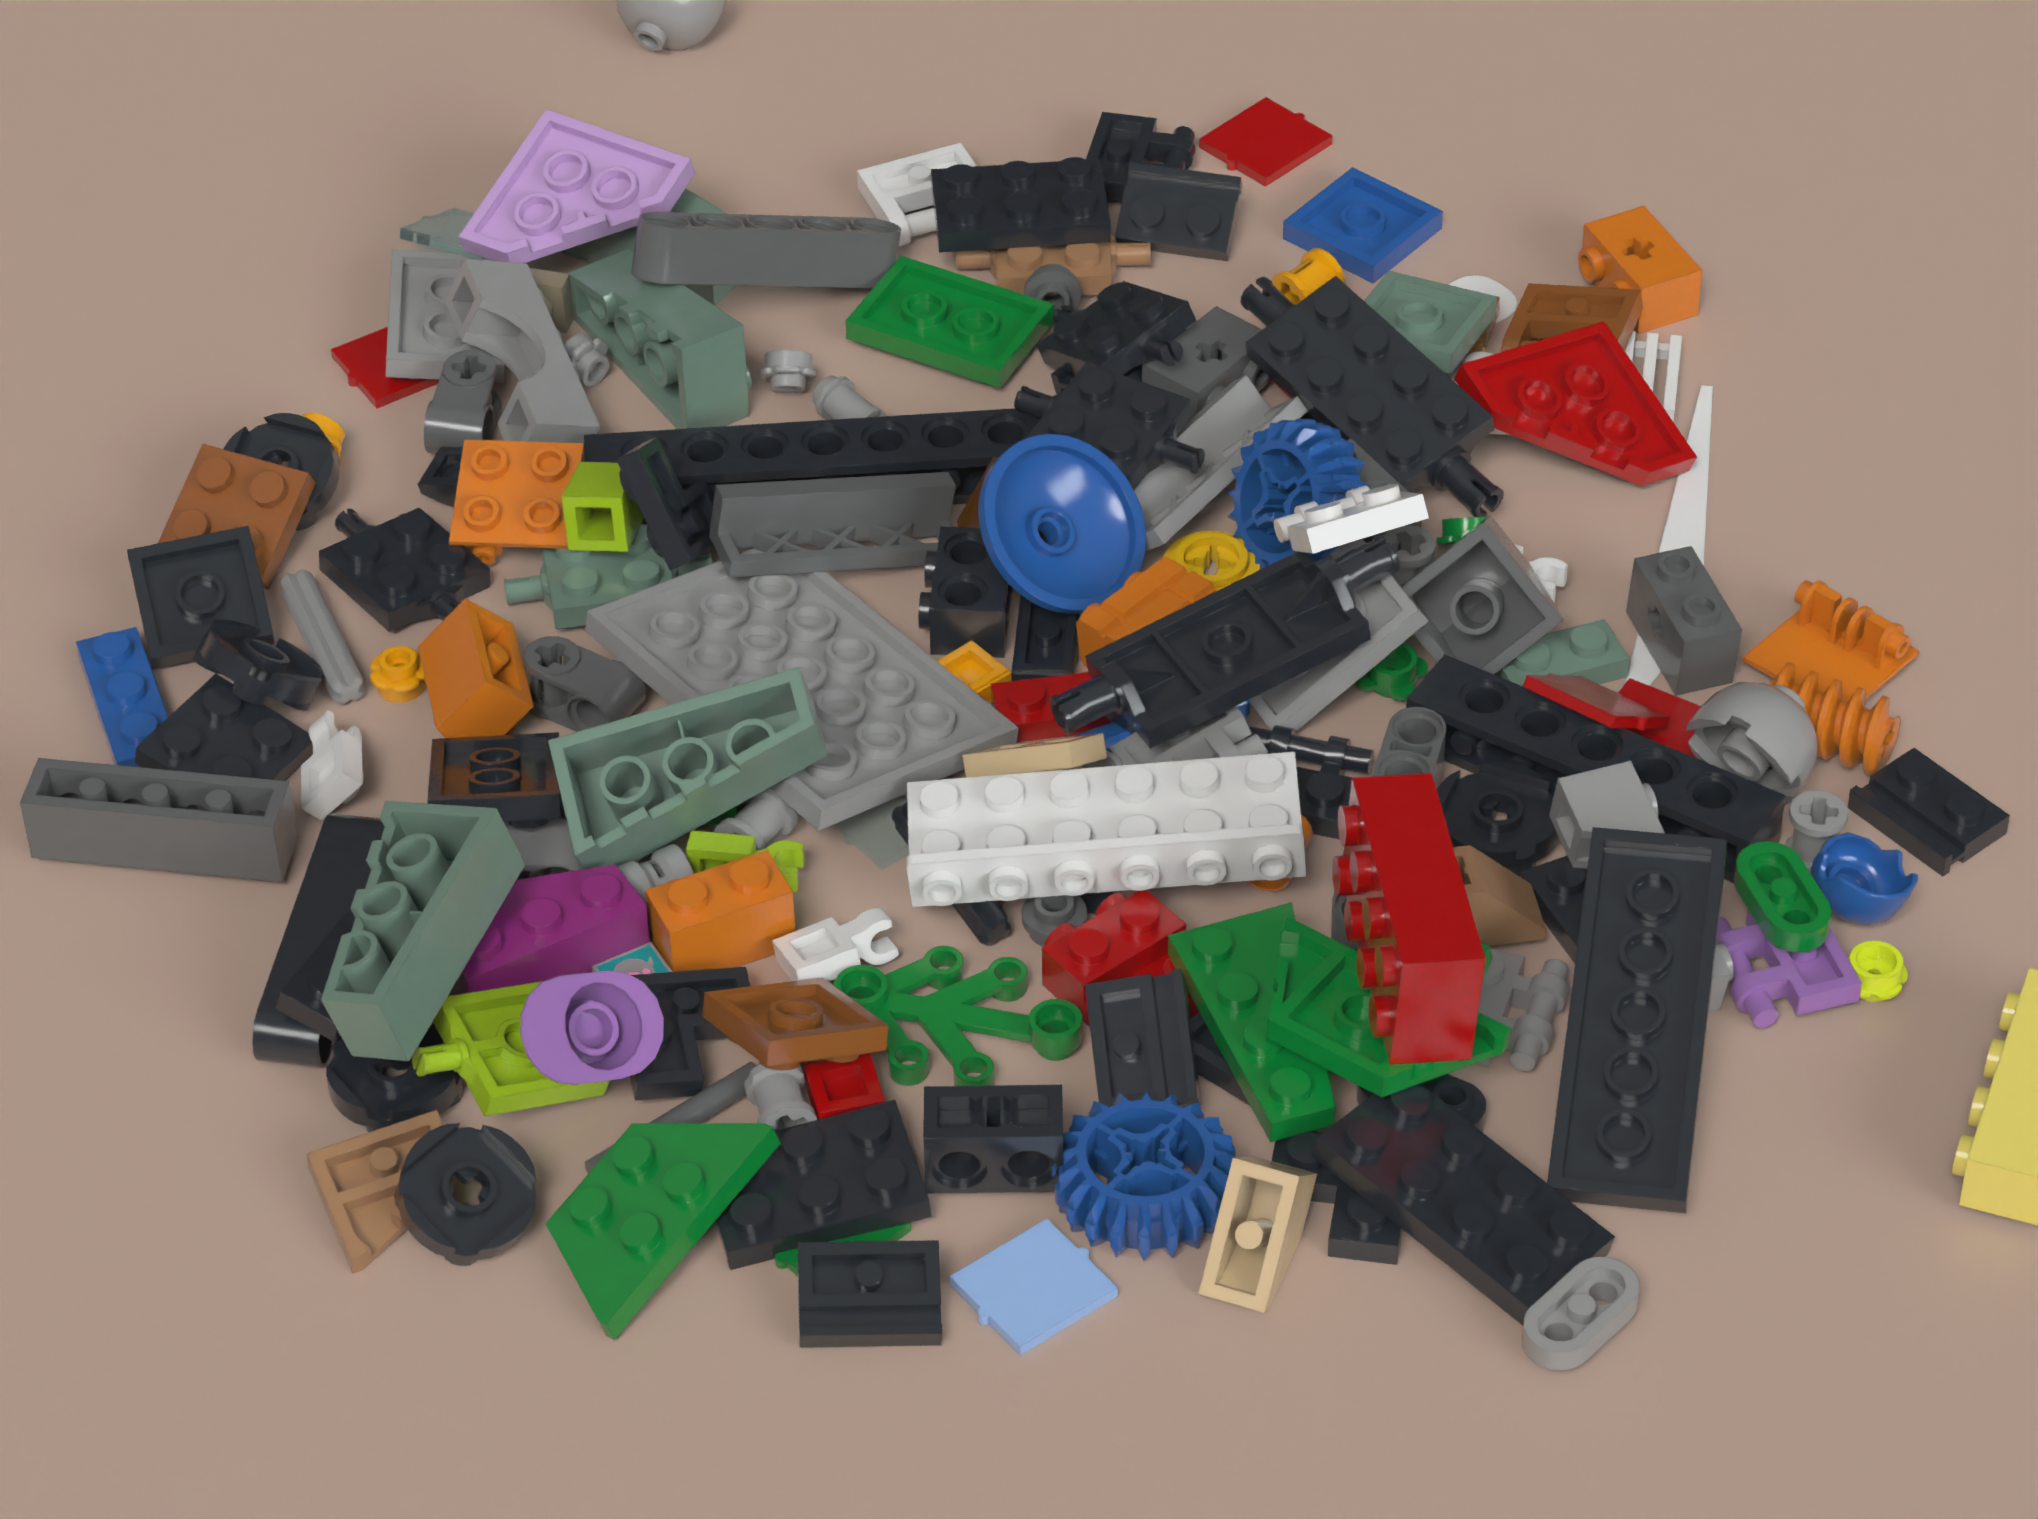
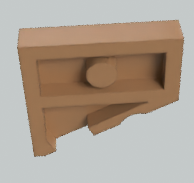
[307,1110,459,1273]

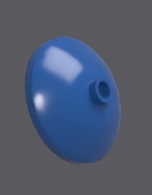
[978,434,1146,614]

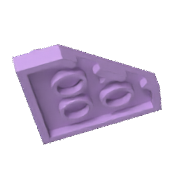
[458,109,696,263]

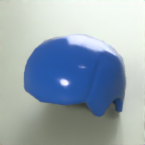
[1811,832,1918,925]

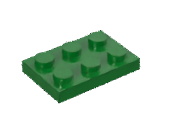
[845,256,1054,388]

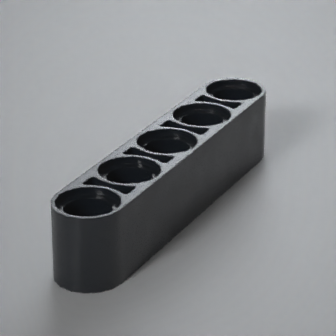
[252,813,385,1067]

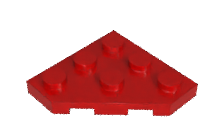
[1454,321,1697,486]

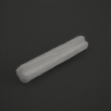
[280,569,365,705]

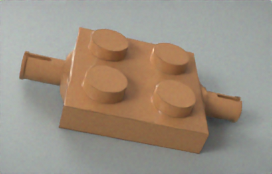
[956,234,1151,296]

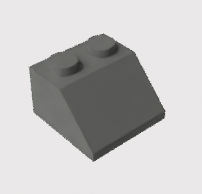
[1401,515,1564,674]

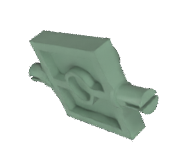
[504,524,713,629]

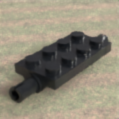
[1240,276,1504,517]
[1049,535,1400,749]

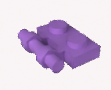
[1717,908,1862,1028]

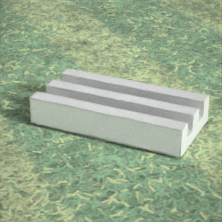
[1625,331,1682,422]

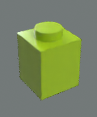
[562,462,644,552]

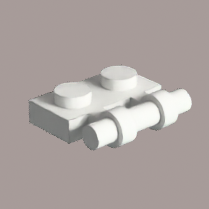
[1274,484,1429,554]

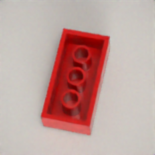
[1332,773,1485,1065]

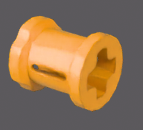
[1271,248,1345,305]

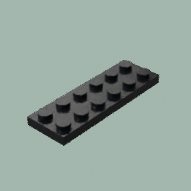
[1547,827,1727,1213]

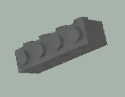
[20,758,299,882]

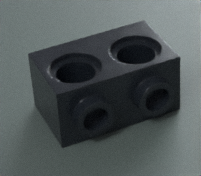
[918,526,1013,658]
[923,1084,1064,1194]

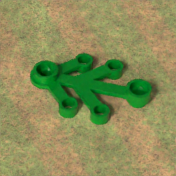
[833,946,1083,1086]

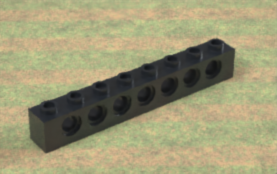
[584,408,1041,524]

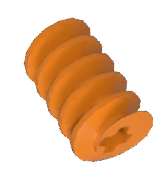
[1770,662,1901,776]

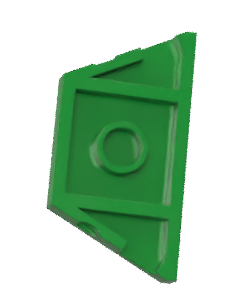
[1266,917,1511,1097]
[545,1123,781,1340]

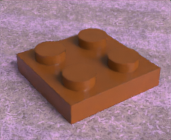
[157,444,316,589]
[703,977,889,1071]

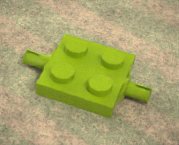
[412,981,610,1116]

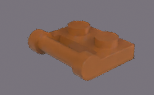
[1501,283,1643,352]

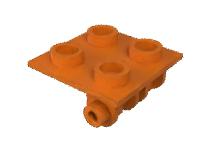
[449,439,584,565]
[1742,580,1919,701]

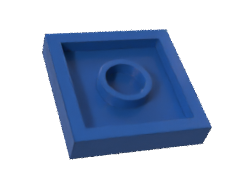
[1283,167,1443,284]

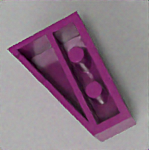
[448,864,650,996]

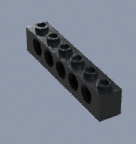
[1406,654,1785,883]

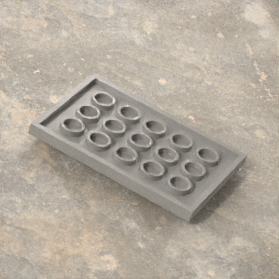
[585,548,1019,831]

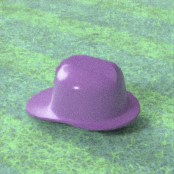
[520,971,664,1085]

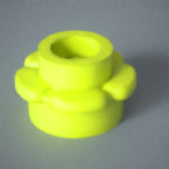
[1848,940,1908,1002]

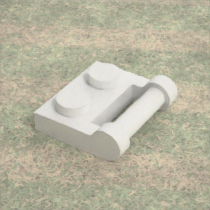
[857,143,977,246]

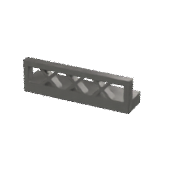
[709,472,956,577]

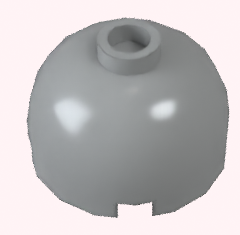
[617,0,726,51]
[1686,682,1818,806]

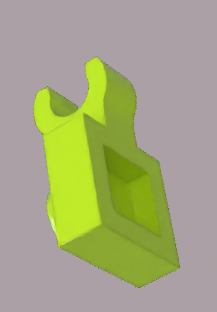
[686,830,805,893]

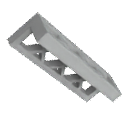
[1134,375,1308,552]

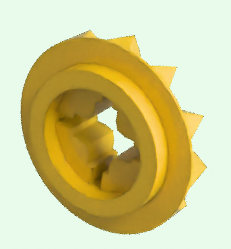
[1163,531,1260,591]

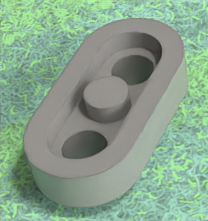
[1522,1257,1640,1371]

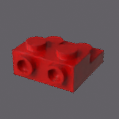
[1041,890,1199,1027]

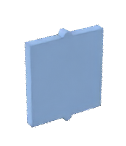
[950,1218,1118,1356]

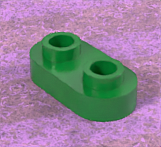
[1734,841,1832,952]

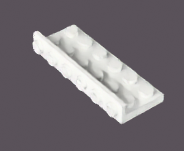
[906,752,1306,907]

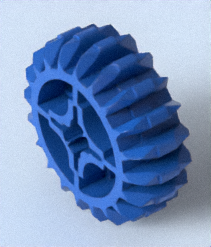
[1226,419,1370,570]
[1052,1089,1235,1261]

